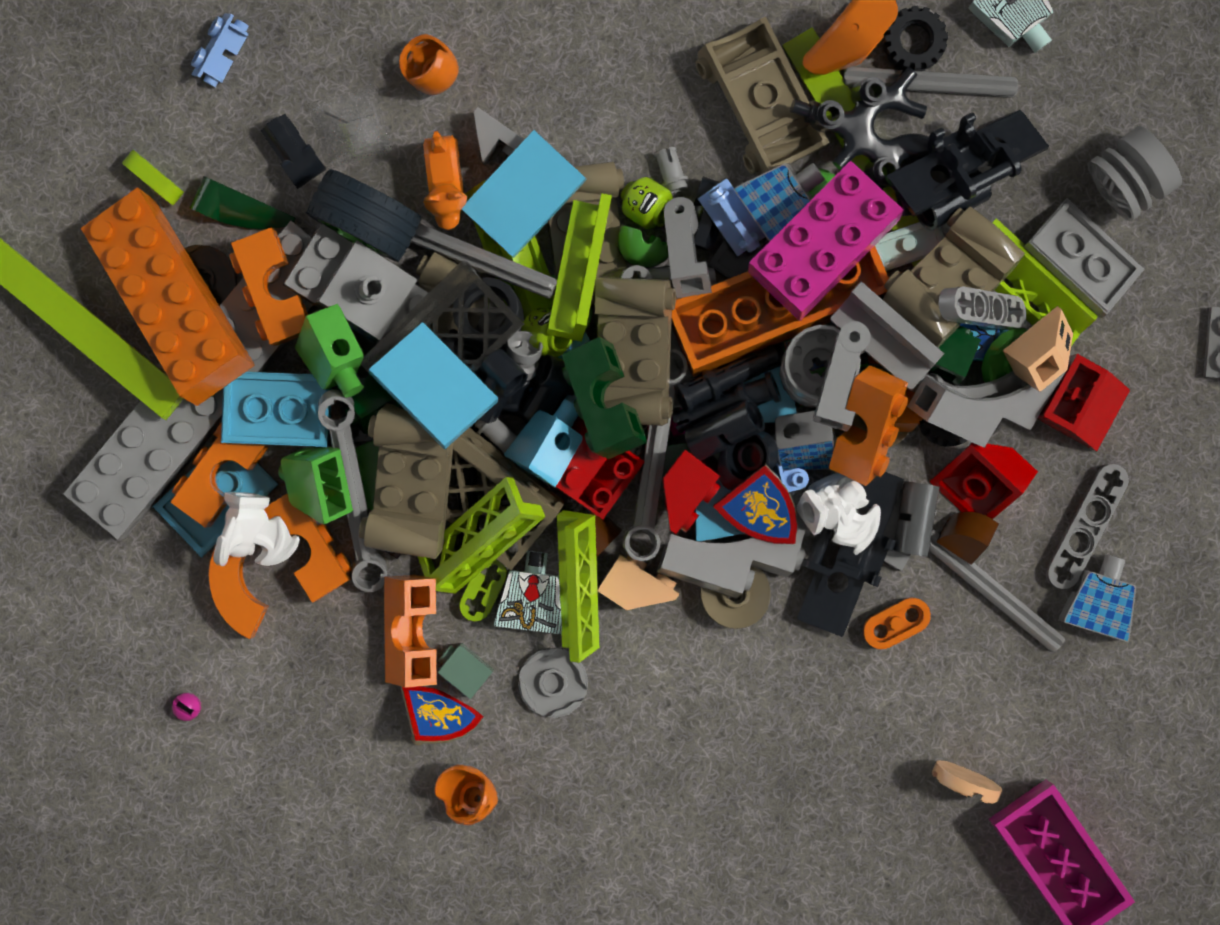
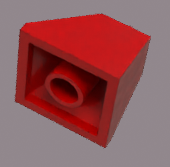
[930,442,1038,519]

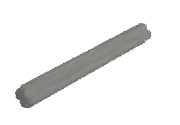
[843,67,1018,97]
[411,223,557,298]
[929,530,1065,652]

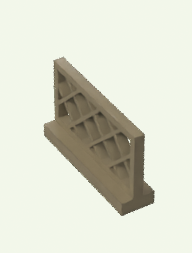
[446,427,565,570]

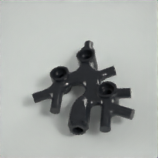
[790,67,930,217]

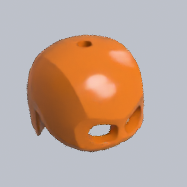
[399,34,459,95]
[435,765,498,826]

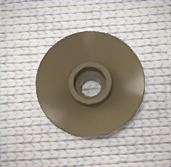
[700,566,771,629]

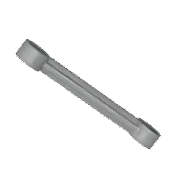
[623,348,687,561]
[318,389,387,592]

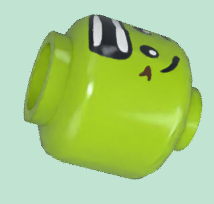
[621,177,673,229]
[521,308,573,357]

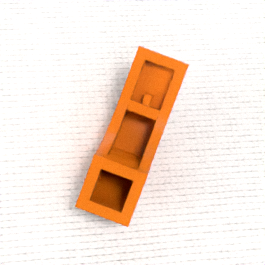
[209,545,269,639]

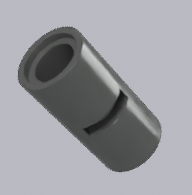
[893,481,940,557]

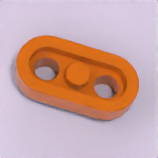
[863,597,931,649]

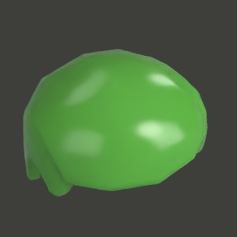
[618,225,669,268]

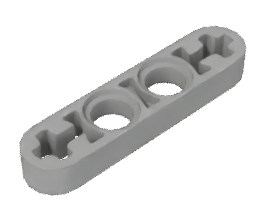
[939,286,1026,329]
[1046,464,1129,589]

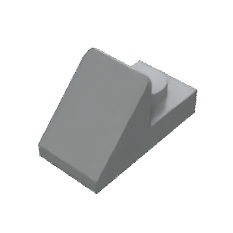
[474,107,525,166]

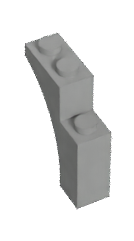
[907,371,1066,447]
[656,502,811,598]

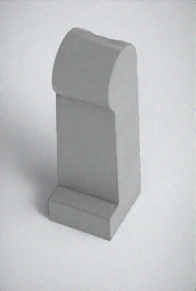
[664,197,712,298]
[812,321,871,431]

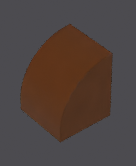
[590,512,622,556]
[936,512,999,565]

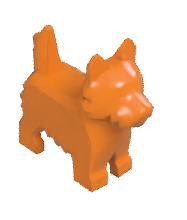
[423,131,467,230]

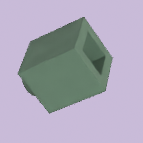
[437,643,494,699]

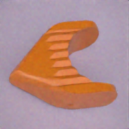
[802,0,898,75]

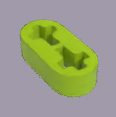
[122,150,184,205]
[460,559,507,622]

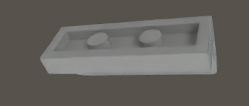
[830,281,944,390]

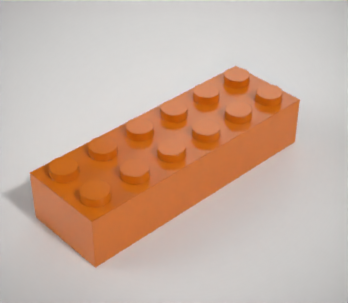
[81,187,255,406]
[671,246,889,377]

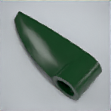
[189,176,296,229]

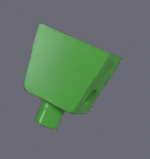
[295,304,364,398]
[278,446,353,525]

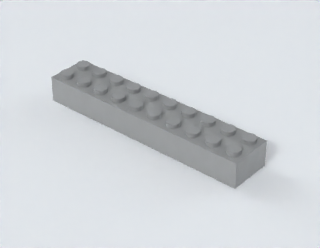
[63,221,317,540]

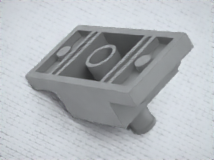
[283,224,442,352]

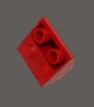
[1037,354,1130,452]
[556,417,644,519]
[662,450,721,534]

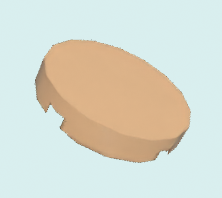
[932,760,1002,804]

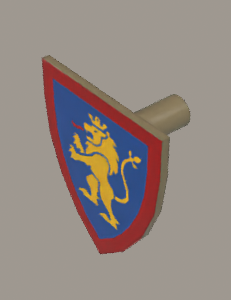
[713,464,798,544]
[401,686,484,746]

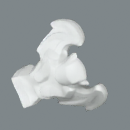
[796,473,881,555]
[213,492,299,566]

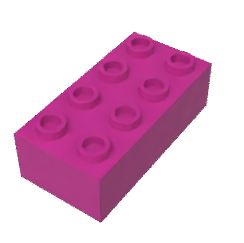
[748,160,904,321]
[988,779,1135,925]

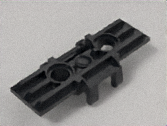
[885,110,1049,217]
[797,472,905,637]

